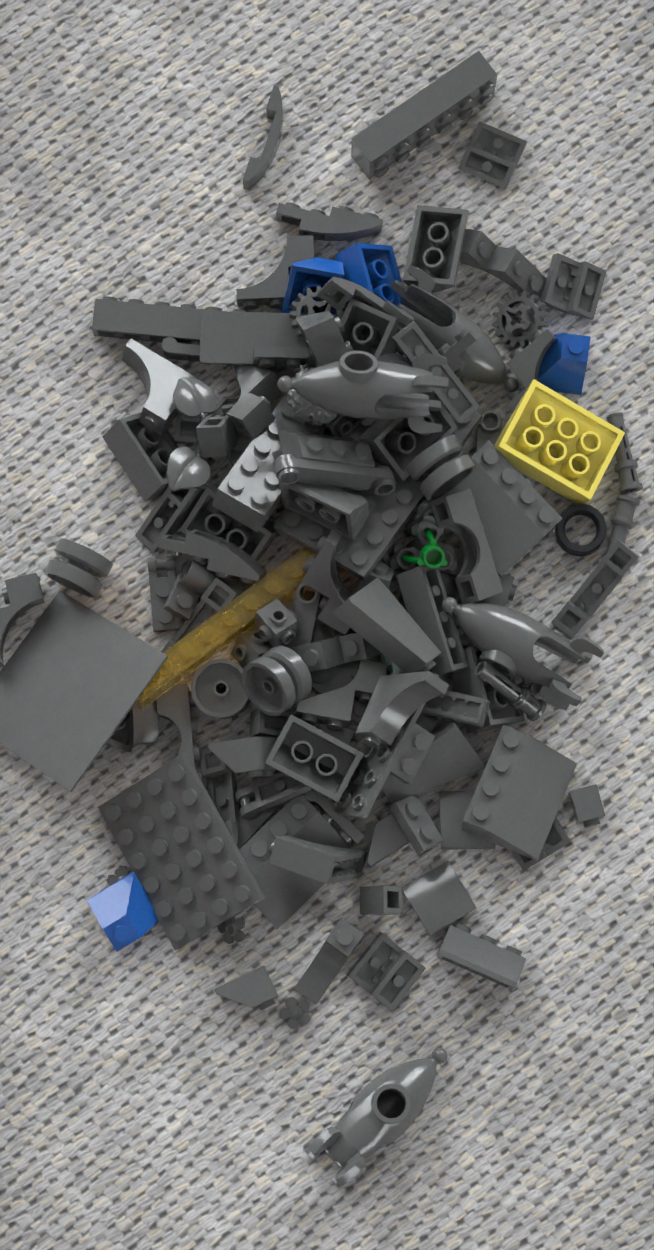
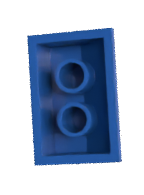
[335,243,406,307]

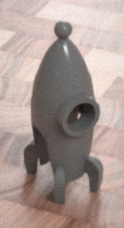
[382,265,519,392]
[277,351,448,433]
[442,597,604,710]
[305,1048,448,1187]

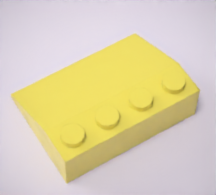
[494,379,625,504]

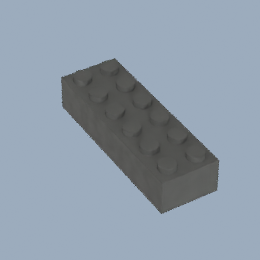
[351,51,497,180]
[212,393,329,533]

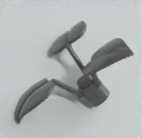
[167,377,253,491]

